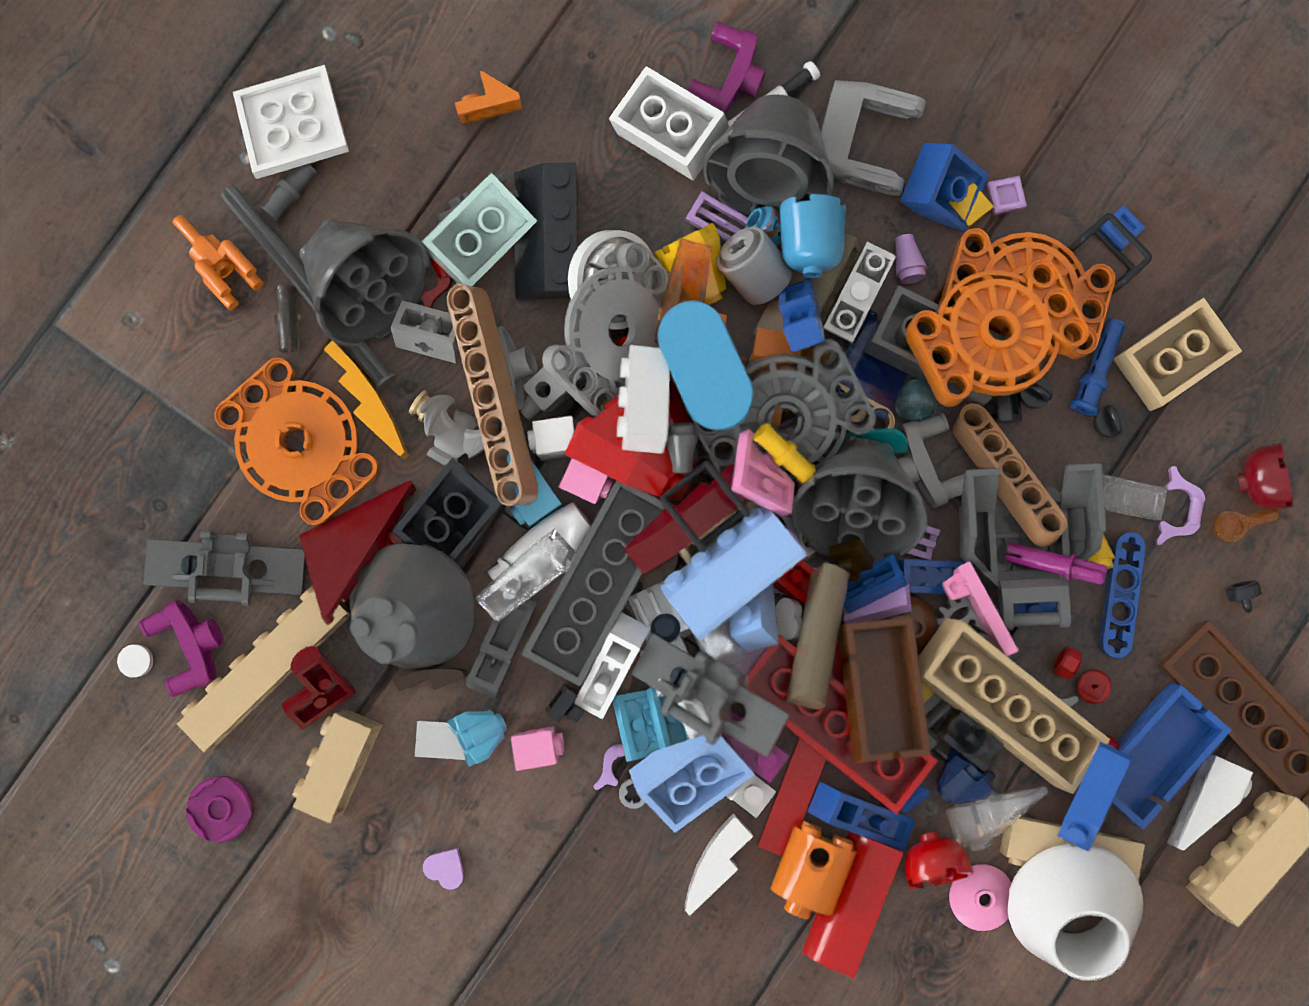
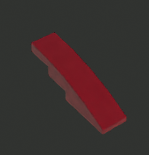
[624,464,746,574]

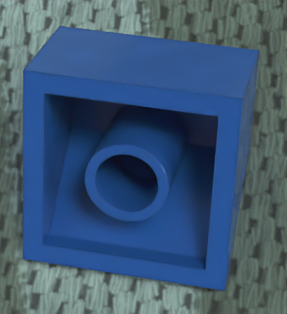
[900,143,989,232]

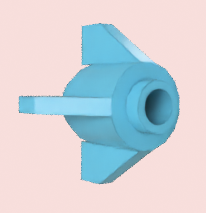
[447,710,507,767]

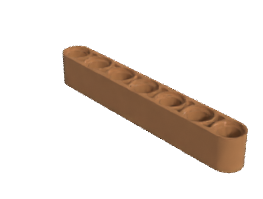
[447,284,538,506]

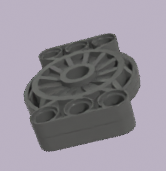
[693,339,876,480]

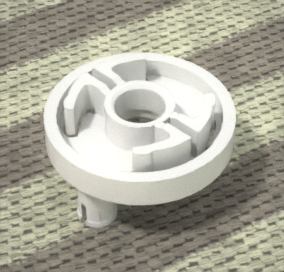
[568,230,658,329]

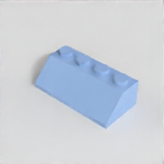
[660,506,807,641]

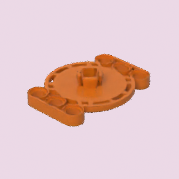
[214,358,380,526]

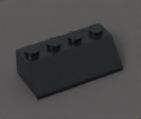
[514,162,579,299]

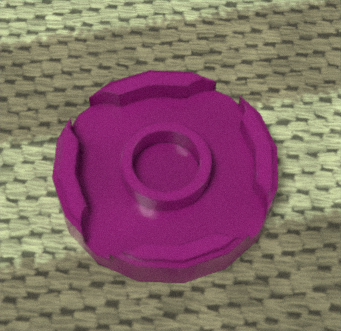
[186,776,253,842]

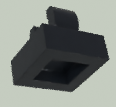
[988,392,1023,423]
[545,683,584,723]

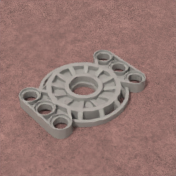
[542,243,689,416]

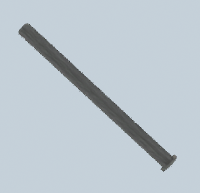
[221,185,397,392]

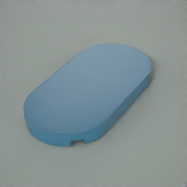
[658,301,754,431]

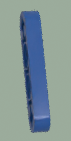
[1099,532,1146,658]

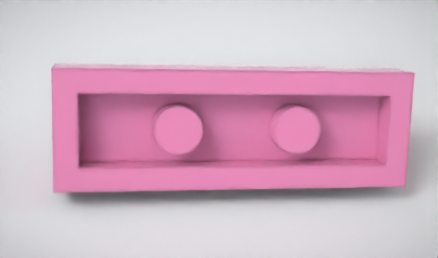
[942,561,1018,657]

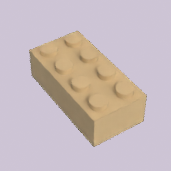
[1185,790,1309,927]

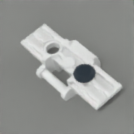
[628,580,719,739]

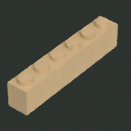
[177,586,351,752]

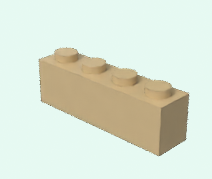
[1000,813,1145,881]

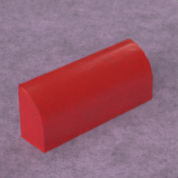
[802,831,903,978]

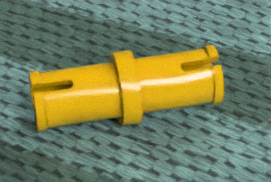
[753,423,816,483]

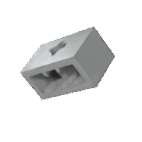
[391,300,460,363]

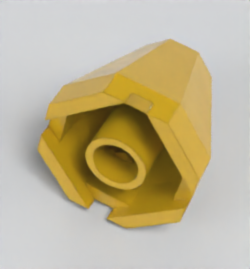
[653,223,726,305]

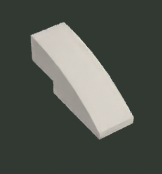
[685,813,753,915]

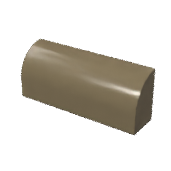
[753,233,863,358]
[786,563,849,710]

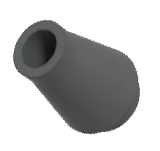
[666,423,698,473]

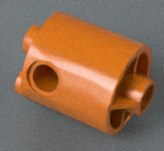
[770,821,857,920]

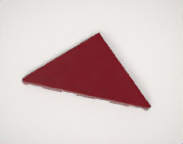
[299,480,416,625]

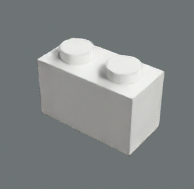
[528,416,576,461]

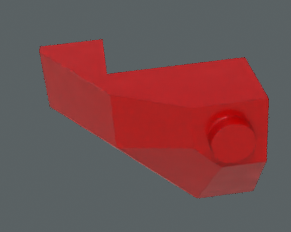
[565,379,695,501]

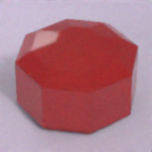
[1052,647,1082,680]

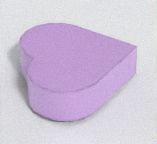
[423,847,464,890]

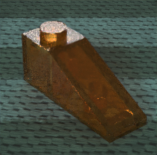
[654,239,712,343]

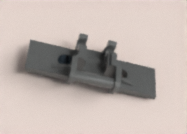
[143,530,305,606]
[632,633,790,757]

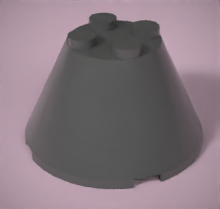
[299,218,430,346]
[791,436,927,564]
[350,543,476,670]

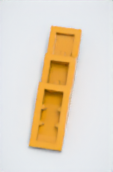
[324,340,409,459]

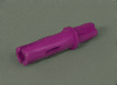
[1005,542,1107,584]

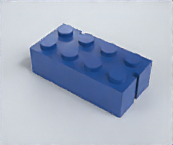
[1111,683,1231,830]

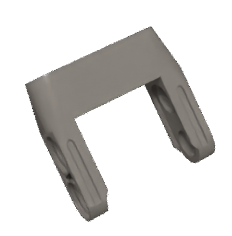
[821,80,926,196]

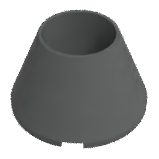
[703,94,834,216]

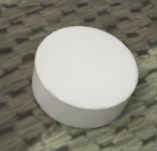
[117,644,154,677]

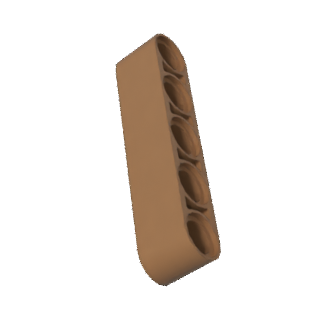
[952,403,1067,547]

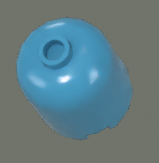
[780,194,846,278]

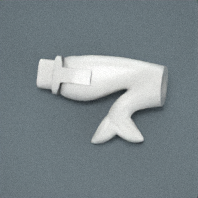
[488,502,592,591]

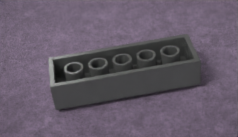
[521,480,665,686]

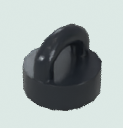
[1019,377,1052,409]
[1093,404,1128,438]
[1225,580,1262,613]

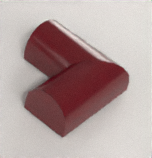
[282,646,356,730]

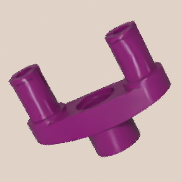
[687,21,766,114]
[139,600,223,697]

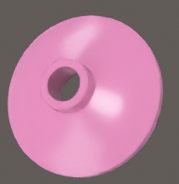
[949,864,1011,931]

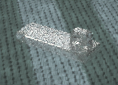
[1102,474,1168,521]

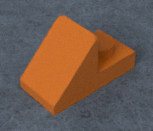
[455,71,523,124]

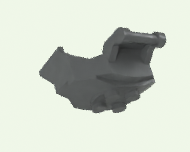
[958,463,1106,631]

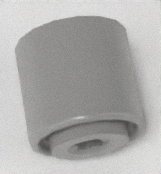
[716,226,793,305]

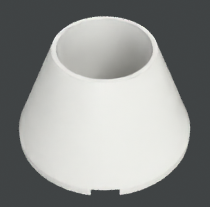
[1007,844,1143,980]

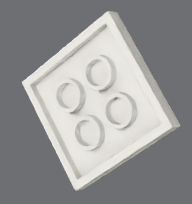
[233,65,349,179]

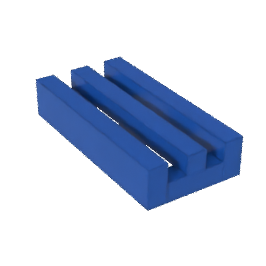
[844,554,908,614]

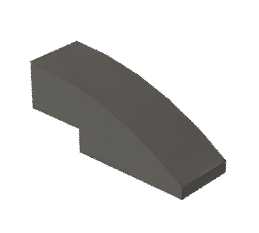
[466,590,537,699]

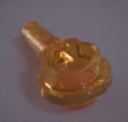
[1213,510,1279,543]

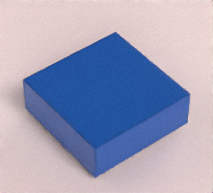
[1099,205,1146,251]

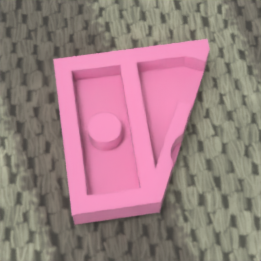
[732,429,795,517]

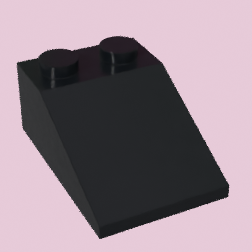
[393,458,502,563]

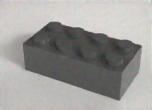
[864,285,1005,406]

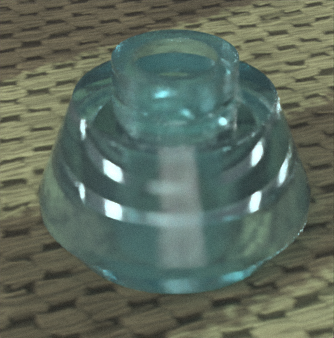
[894,380,939,421]

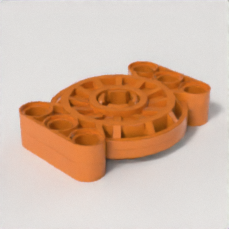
[939,228,1115,359]
[905,259,1089,407]

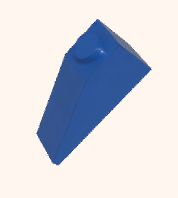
[1057,742,1133,852]
[808,781,916,850]

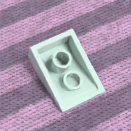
[421,173,537,286]

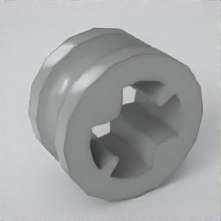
[619,778,646,809]

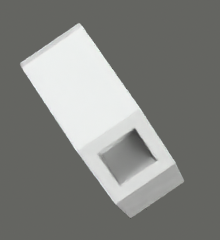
[823,242,896,343]

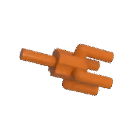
[173,215,264,310]

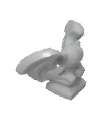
[419,395,485,466]

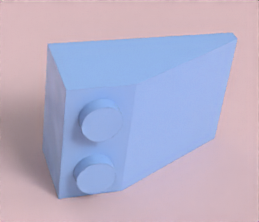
[629,735,755,833]

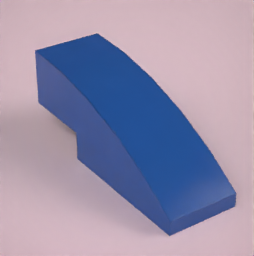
[779,278,824,352]

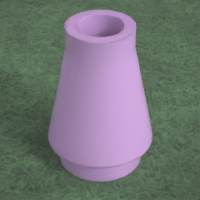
[895,234,928,284]

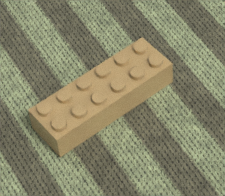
[918,618,1110,794]

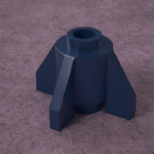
[936,747,996,804]

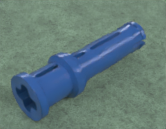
[1069,318,1127,416]

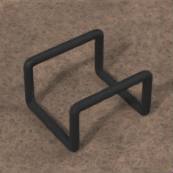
[1069,213,1152,294]
[660,461,751,553]

